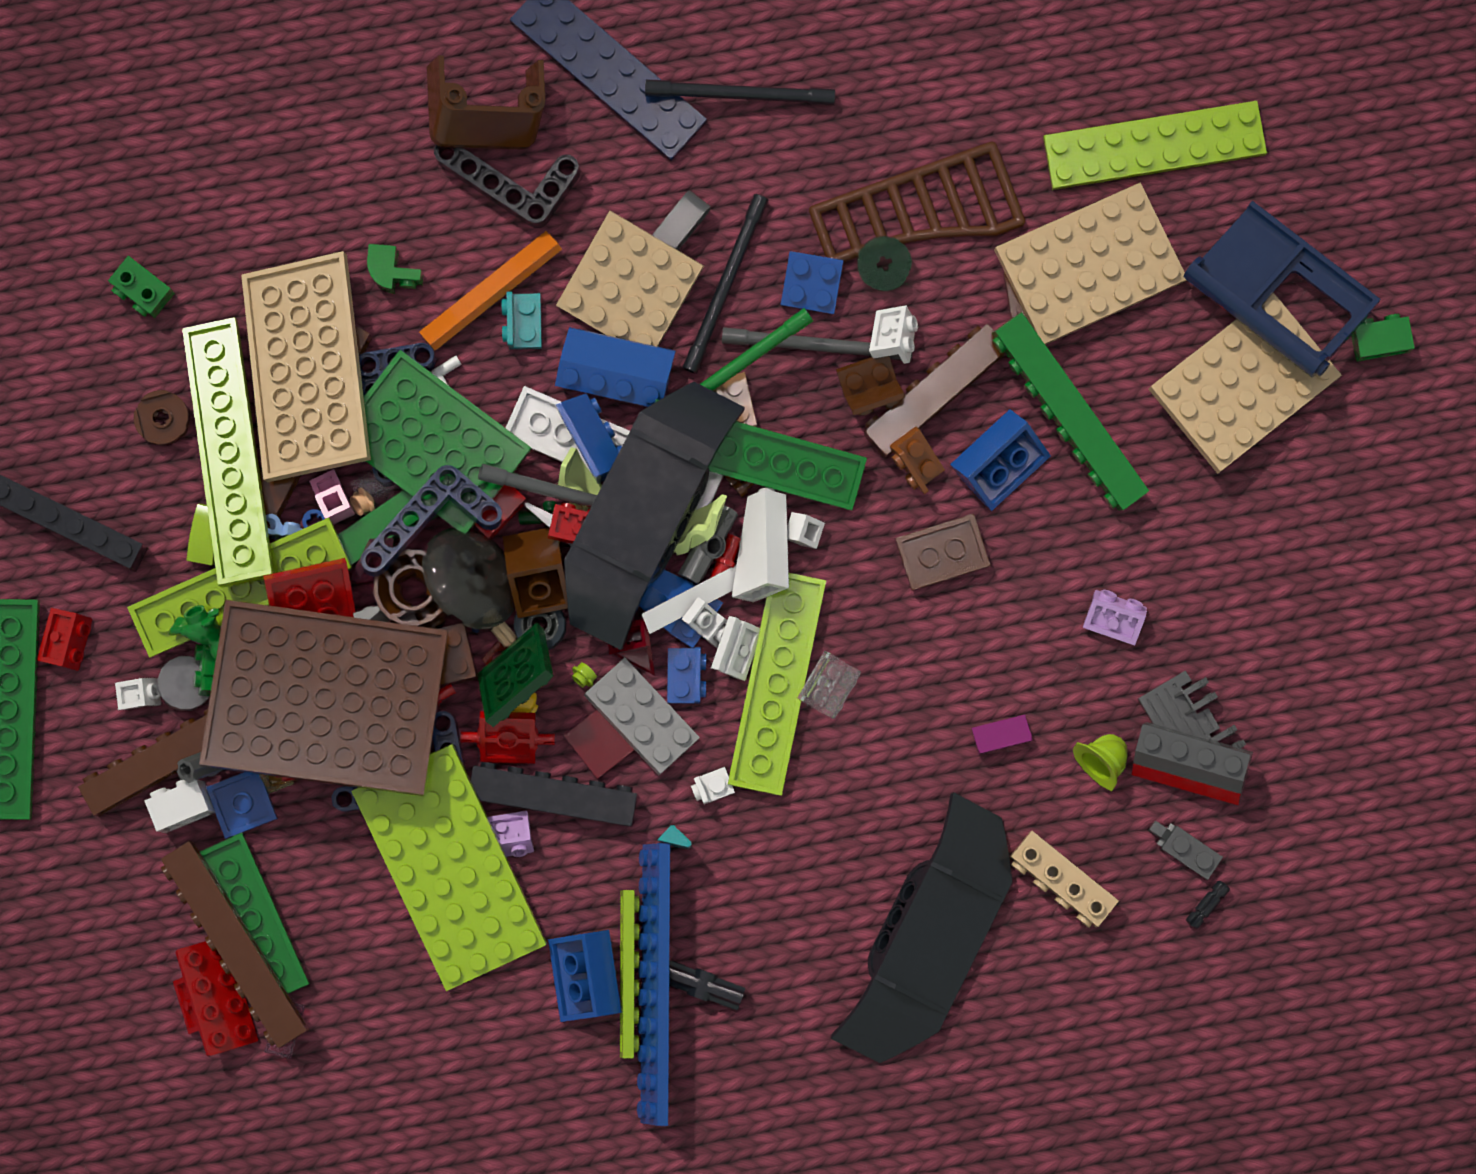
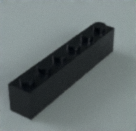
[0,475,148,572]
[471,762,638,827]

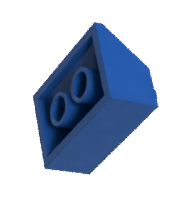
[556,394,622,484]
[950,409,1051,511]
[548,930,622,1022]

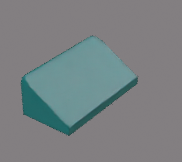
[658,825,692,850]

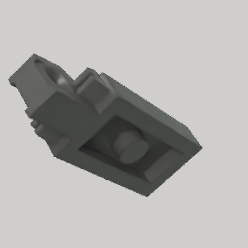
[1148,821,1223,880]

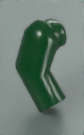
[519,501,558,525]

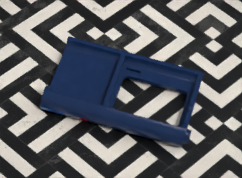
[1183,201,1381,377]

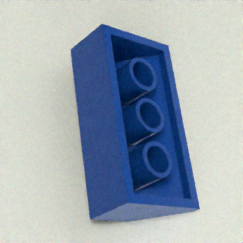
[555,327,676,407]

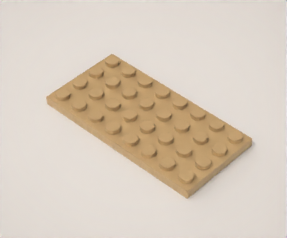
[241,251,371,482]

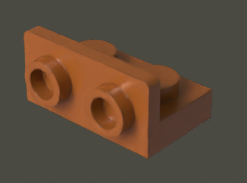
[889,426,945,494]

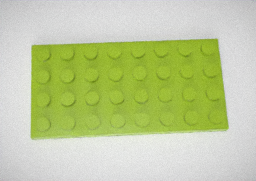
[351,744,547,991]

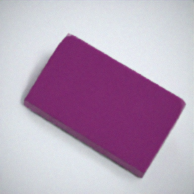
[971,715,1033,755]

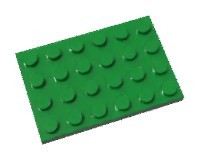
[364,350,532,536]

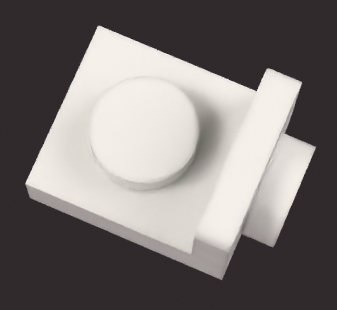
[115,678,161,710]
[691,767,735,805]

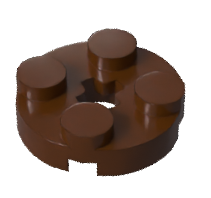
[134,390,190,446]

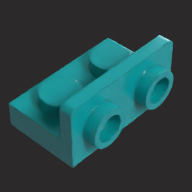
[502,291,542,350]

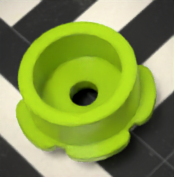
[572,662,597,688]

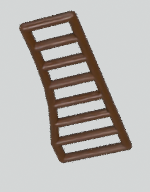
[809,141,1026,263]

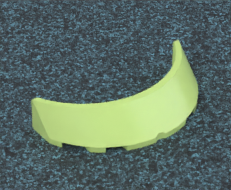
[558,447,727,555]

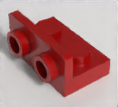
[548,503,590,544]
[37,608,92,671]

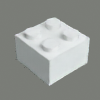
[144,780,215,833]

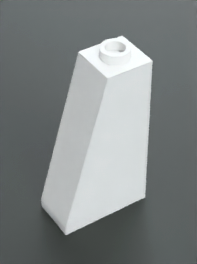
[732,488,789,602]

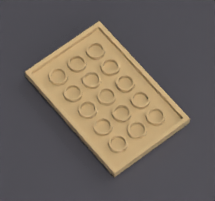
[994,182,1187,345]
[1148,293,1342,474]

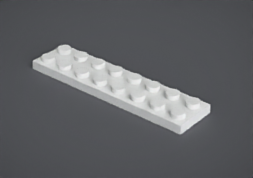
[506,386,723,510]

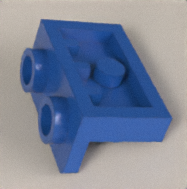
[667,647,706,704]

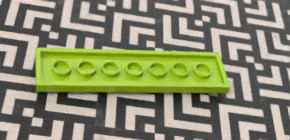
[1043,101,1267,190]
[127,518,352,658]
[728,573,826,796]

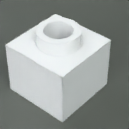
[787,512,825,549]

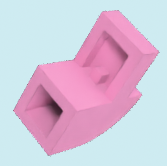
[309,469,355,525]

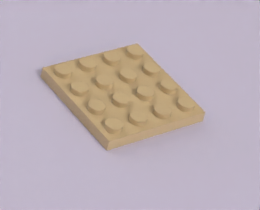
[556,211,704,347]

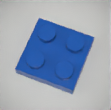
[781,251,844,314]
[206,772,278,839]

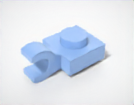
[266,514,302,540]

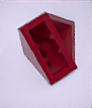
[608,619,655,676]

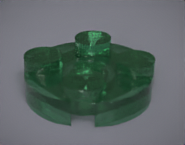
[857,236,912,291]

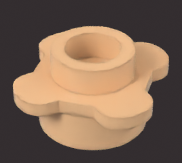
[350,487,375,516]

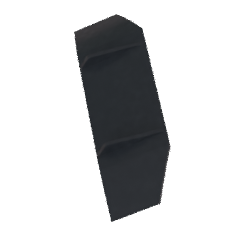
[564,382,745,650]
[831,792,1012,1063]

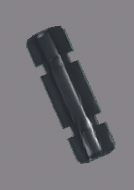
[1186,881,1230,929]

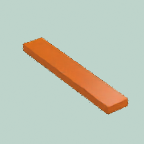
[419,231,562,351]

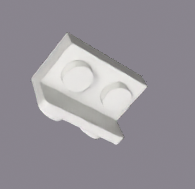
[869,305,918,364]

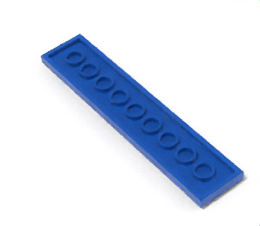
[637,843,670,1126]

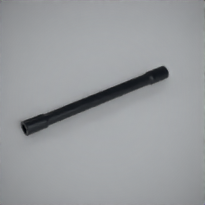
[645,79,835,105]
[682,194,769,374]

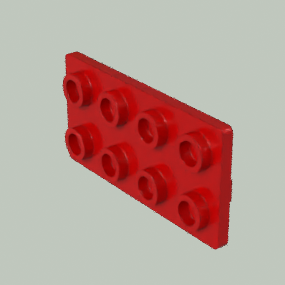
[173,941,258,1057]

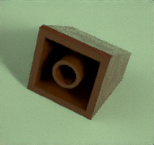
[503,527,568,618]

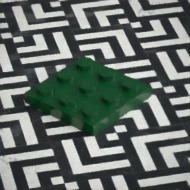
[477,623,554,727]

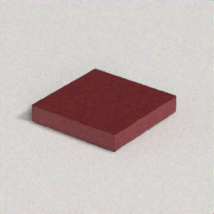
[564,710,635,779]

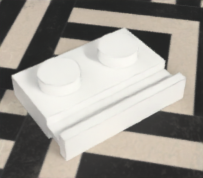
[711,616,760,681]

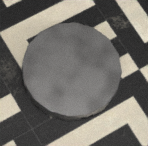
[157,656,209,711]

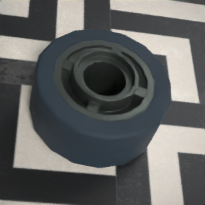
[514,610,567,650]

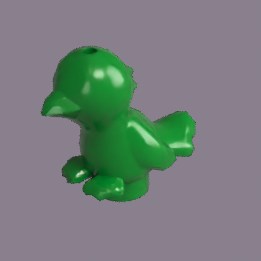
[169,605,221,660]

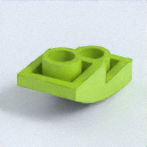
[187,503,215,565]

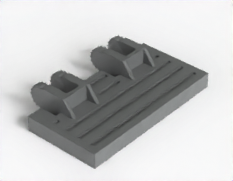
[1138,671,1246,794]

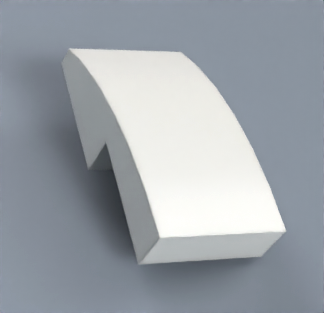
[682,597,727,649]

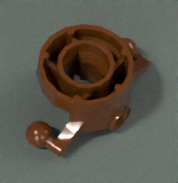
[374,549,479,629]

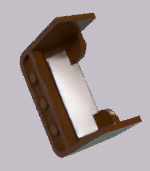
[427,55,545,150]

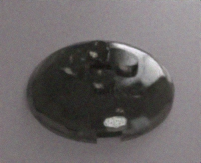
[422,527,518,629]

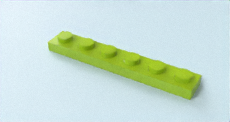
[620,890,639,1058]

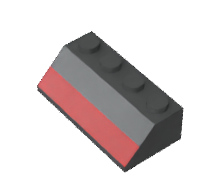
[1131,722,1253,805]

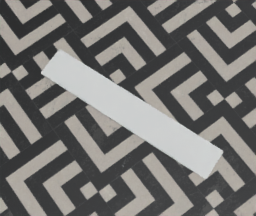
[642,565,736,634]

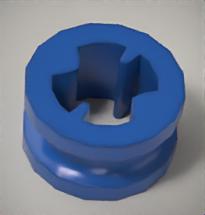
[302,509,325,528]

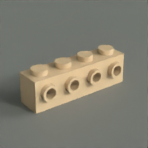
[1010,831,1119,928]

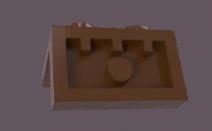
[836,356,905,415]

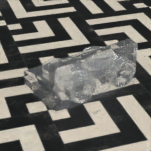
[797,651,861,719]

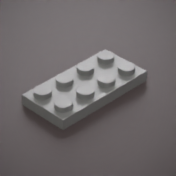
[584,658,700,776]

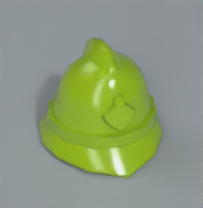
[1073,734,1128,791]

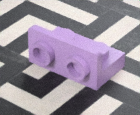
[1083,590,1147,645]
[488,811,534,857]

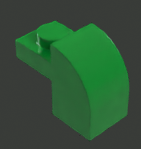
[367,244,424,294]

